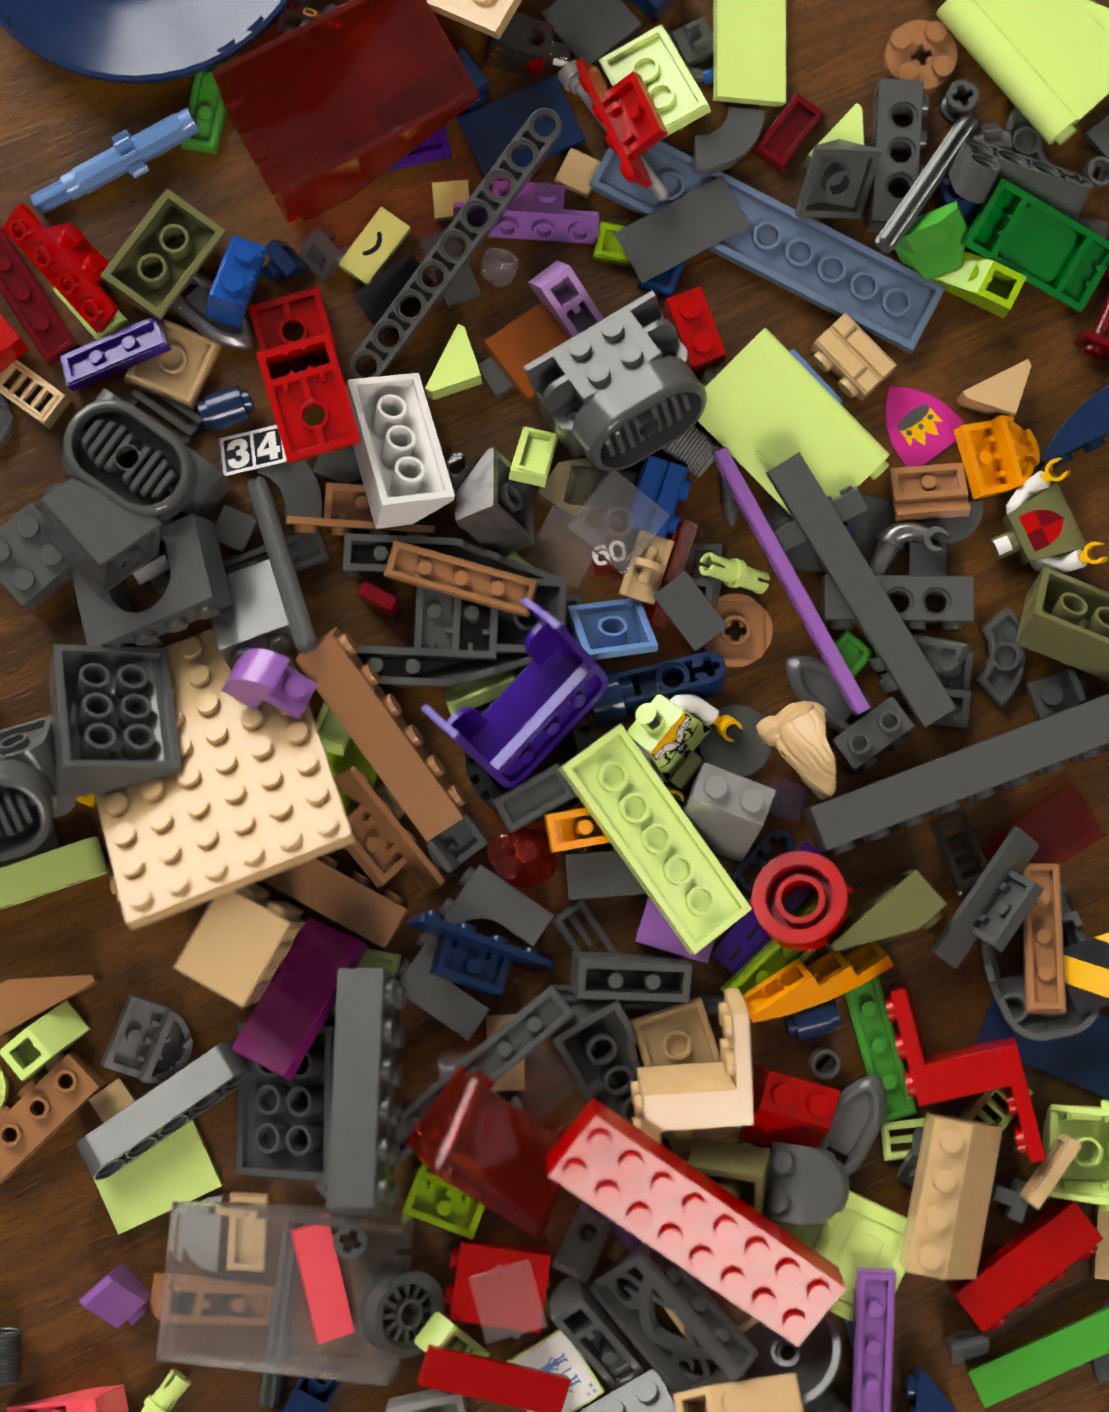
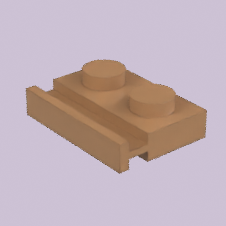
[888,463,971,522]

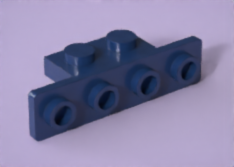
[407,910,554,997]

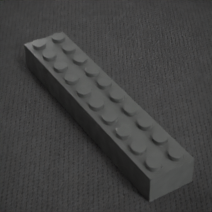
[801,693,1109,856]

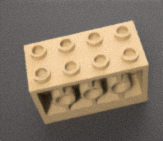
[174,882,307,1007]

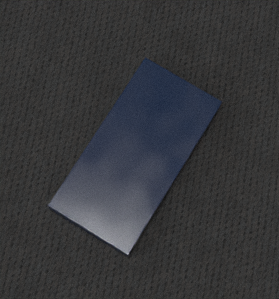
[975,973,1109,1099]

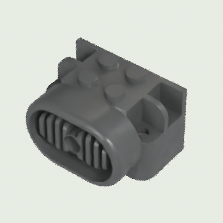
[523,291,707,471]
[62,388,232,544]
[0,715,86,862]

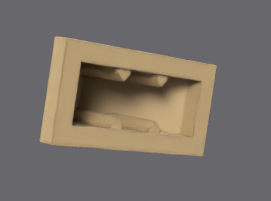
[956,359,1032,418]

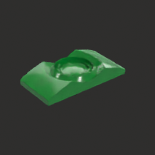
[961,177,1109,312]

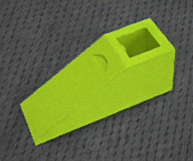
[907,251,1027,318]

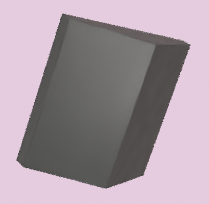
[794,139,882,219]

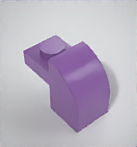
[221,648,318,719]

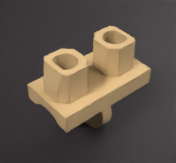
[618,530,675,605]

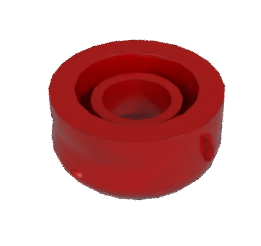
[749,851,854,952]

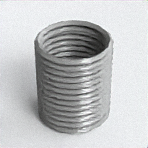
[662,426,722,478]

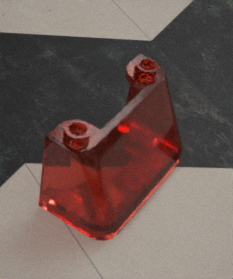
[405,1066,568,1238]

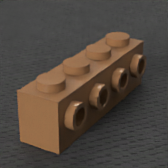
[0,1051,107,1186]

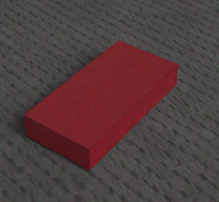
[752,92,825,173]
[357,582,402,620]

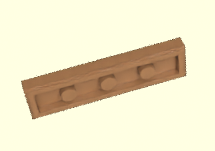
[383,540,539,618]
[1021,863,1066,1015]

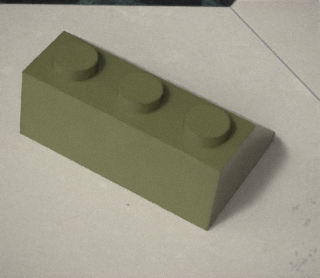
[100,188,227,320]

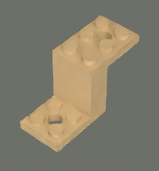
[630,988,754,1144]

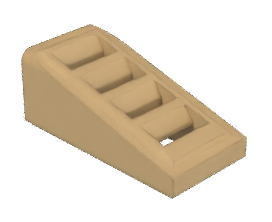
[0,360,71,430]

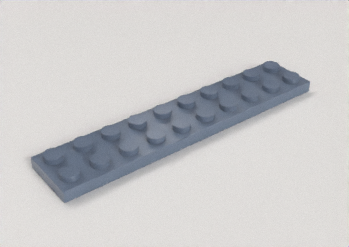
[589,141,946,354]

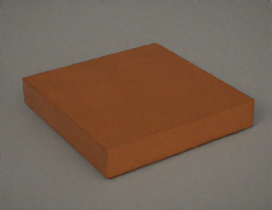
[483,302,570,403]

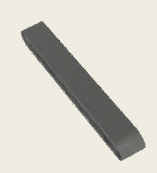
[350,108,562,379]

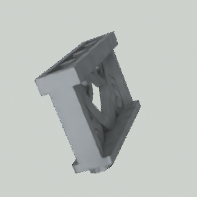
[588,1243,759,1393]

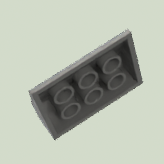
[48,644,182,794]
[236,1022,335,1181]

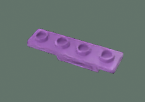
[453,180,600,244]

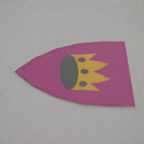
[885,386,965,467]

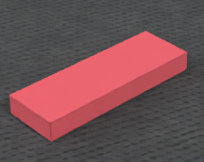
[290,1219,355,1344]

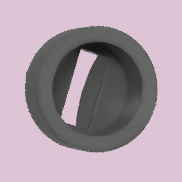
[1082,156,1109,188]
[808,1047,841,1080]

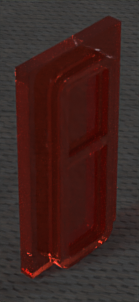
[979,785,1106,864]

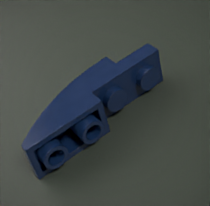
[1038,385,1109,469]

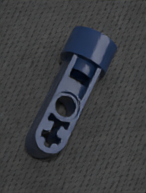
[590,651,726,729]

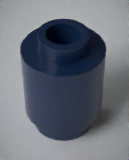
[197,385,255,431]
[783,999,841,1042]

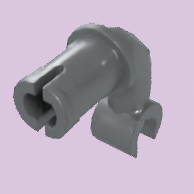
[868,521,951,575]

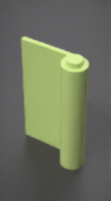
[936,0,1109,145]
[698,327,890,515]

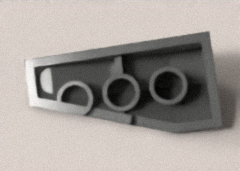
[549,999,641,1124]

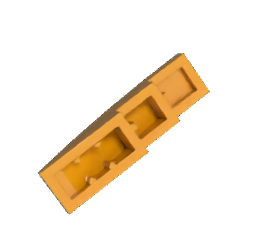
[742,941,894,1023]

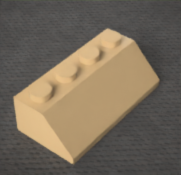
[899,1111,1003,1280]

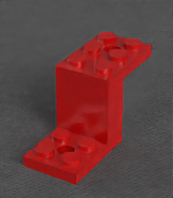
[248,286,362,465]
[885,982,1046,1163]

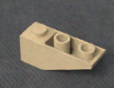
[673,1373,804,1412]

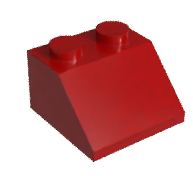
[738,1065,841,1148]

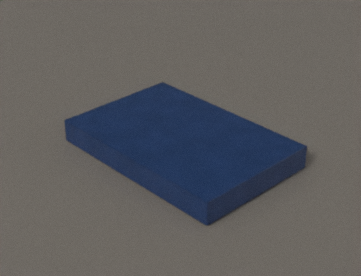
[457,75,585,184]

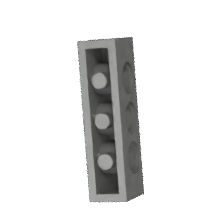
[867,78,929,232]
[820,574,974,632]

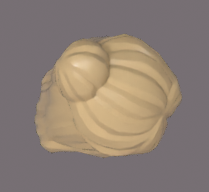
[756,701,837,801]

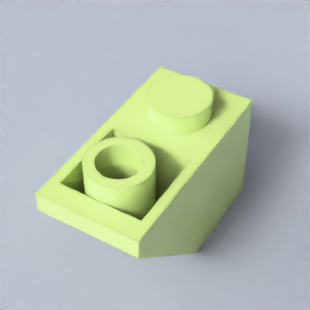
[0,1000,91,1081]

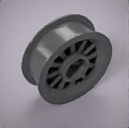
[358,1265,445,1358]

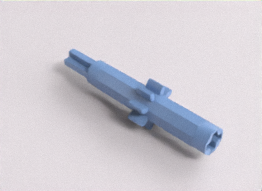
[30,107,201,215]

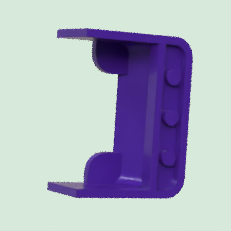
[421,597,608,788]

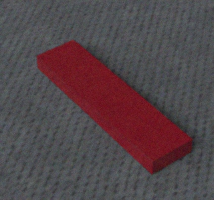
[0,225,80,367]

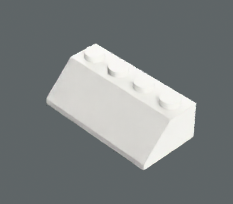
[346,373,455,529]

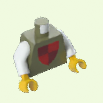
[989,457,1108,574]

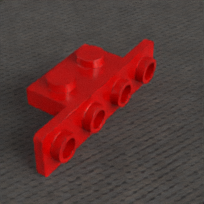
[575,58,668,189]
[3,203,118,333]

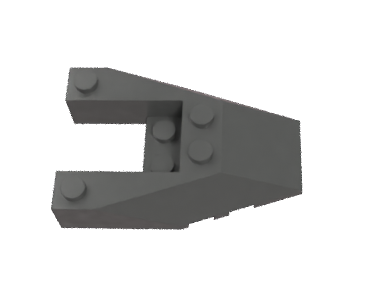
[343,533,567,688]

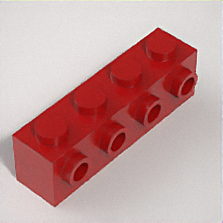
[948,1199,1104,1332]

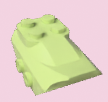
[1043,1100,1109,1212]

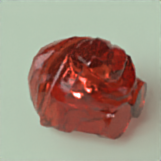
[487,827,558,888]

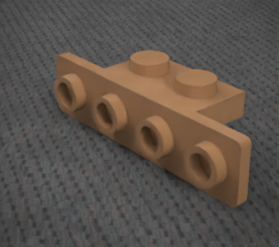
[286,482,436,537]
[334,766,445,892]

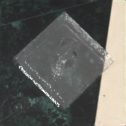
[565,468,671,574]

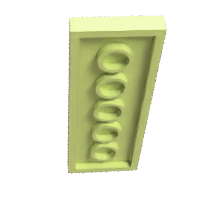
[558,724,752,955]

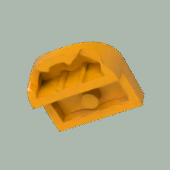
[953,415,1040,500]

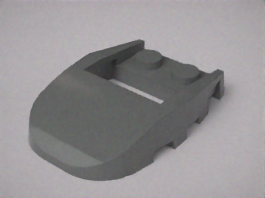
[979,883,1100,1041]

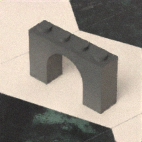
[71,513,233,648]
[394,864,554,1041]

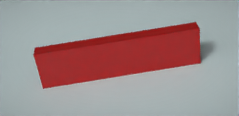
[417,1344,571,1412]

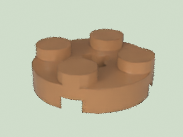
[883,20,957,95]
[702,593,773,668]

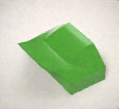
[895,201,970,281]

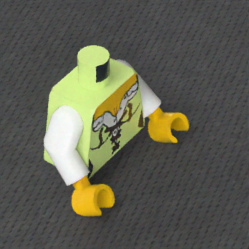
[627,694,743,802]

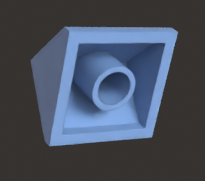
[567,598,658,661]

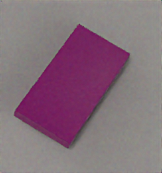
[231,918,368,1081]

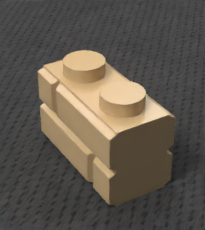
[811,313,897,401]

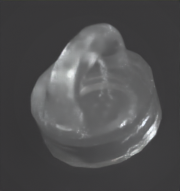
[481,248,519,287]

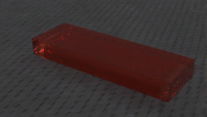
[647,520,699,632]

